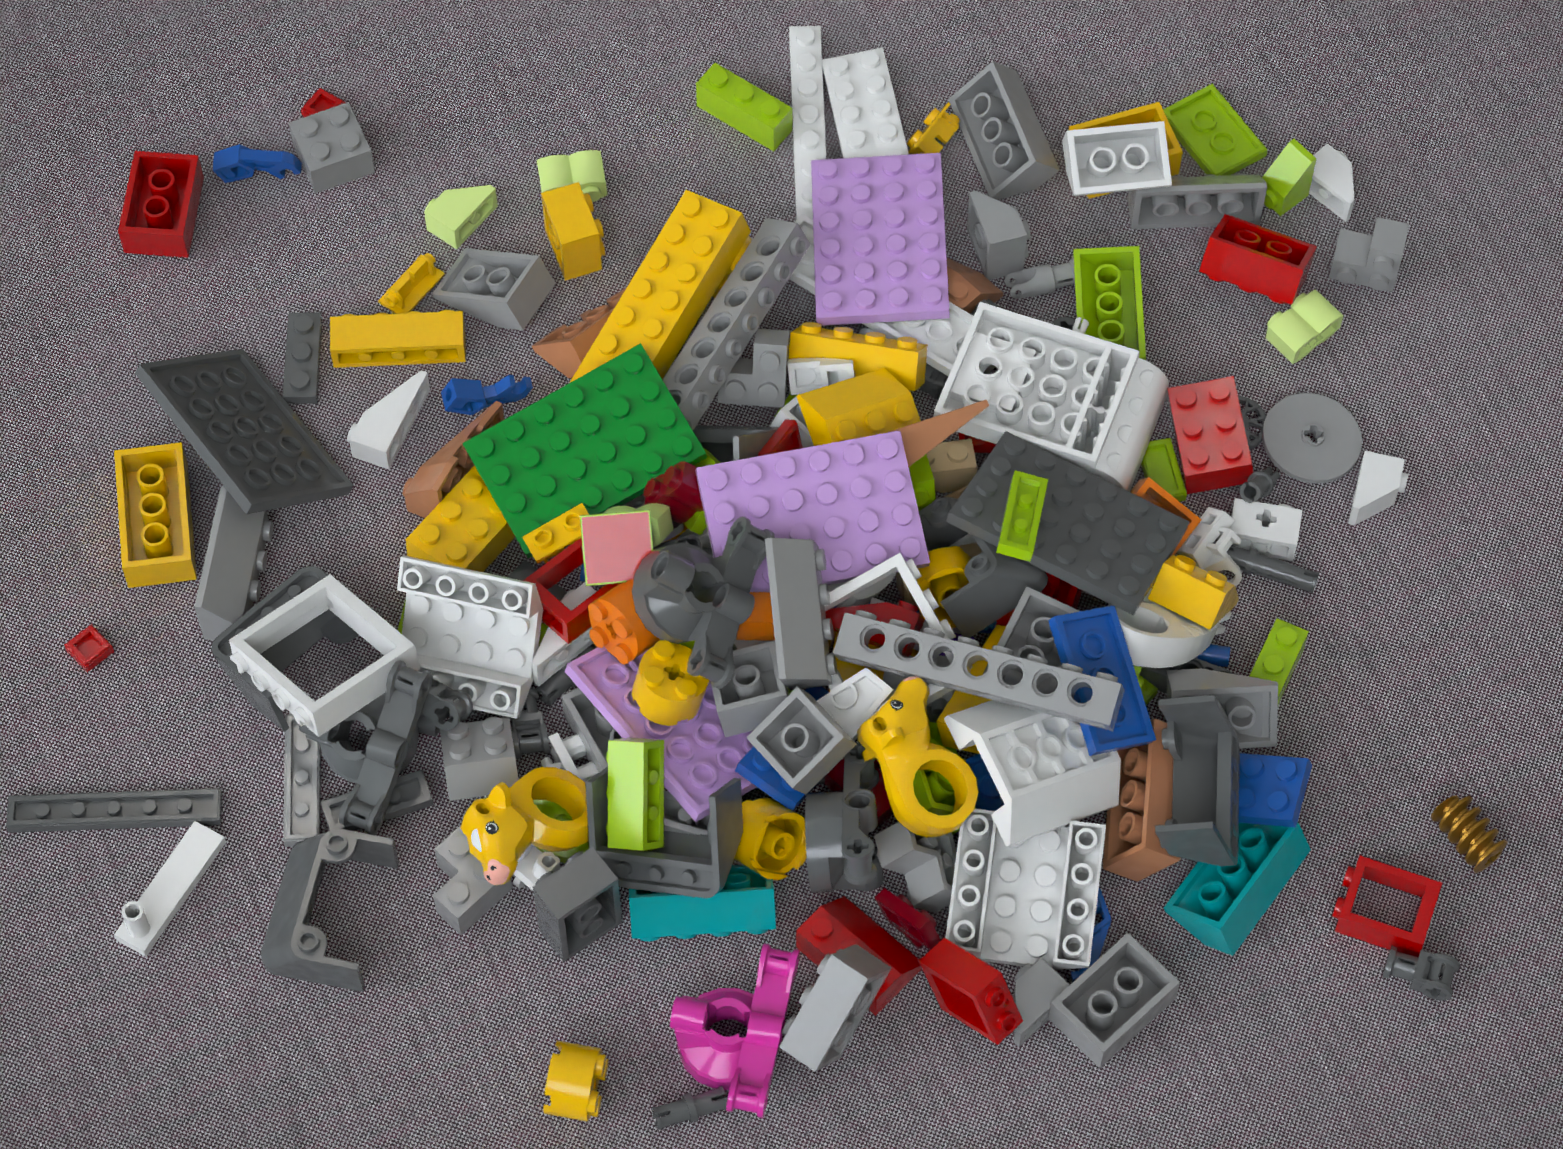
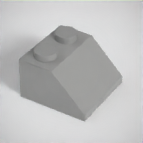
[967,190,1031,280]

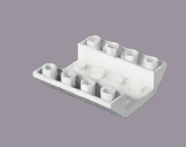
[397,555,543,719]
[944,700,1121,847]
[946,809,1106,970]

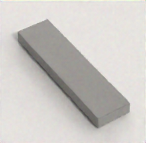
[283,714,321,847]

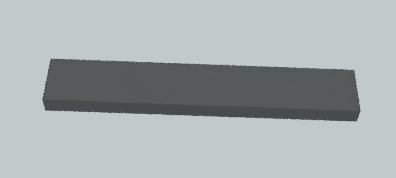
[6,788,222,833]

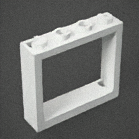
[824,553,973,739]
[229,575,420,737]

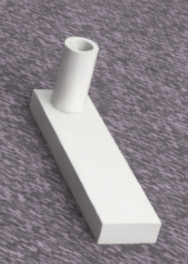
[114,821,226,957]

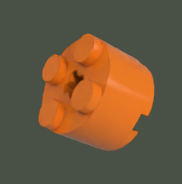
[588,580,660,664]

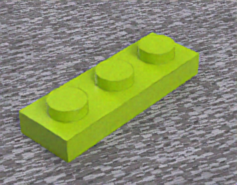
[996,470,1048,562]

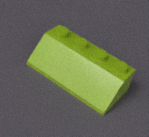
[1073,246,1146,360]

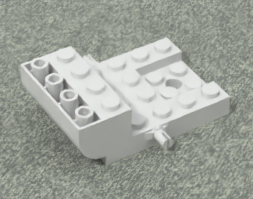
[934,302,1169,492]

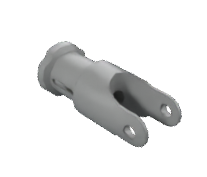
[1004,258,1075,299]

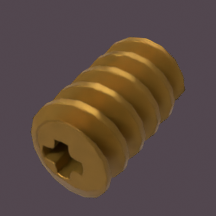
[1431,795,1508,873]

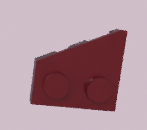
[874,888,941,951]

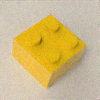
[541,182,606,281]

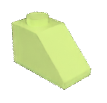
[424,185,498,249]

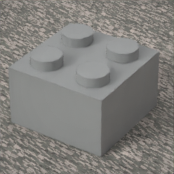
[288,102,375,193]
[711,640,789,738]
[746,687,856,795]
[440,717,519,801]

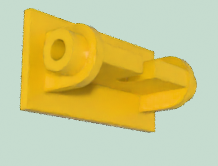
[906,102,960,154]
[378,253,445,314]
[522,503,589,564]

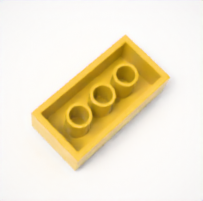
[114,442,197,588]
[405,465,515,572]

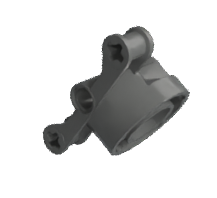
[632,516,775,689]
[299,660,433,835]
[805,743,884,893]

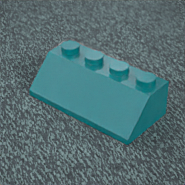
[1164,823,1311,956]
[629,865,776,942]

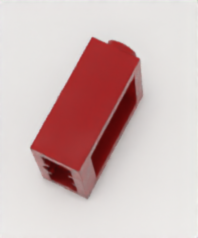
[523,538,621,644]
[1332,855,1442,957]
[919,938,1023,1045]

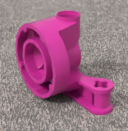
[670,943,800,1118]

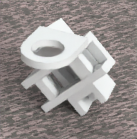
[1177,507,1242,586]

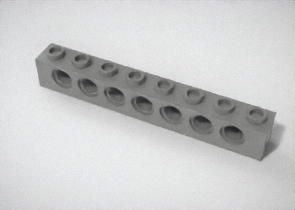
[663,218,811,430]
[833,610,1125,731]

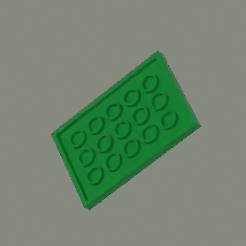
[462,343,708,559]

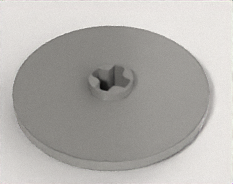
[1262,393,1362,484]

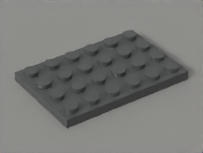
[135,349,354,514]
[946,431,1190,616]

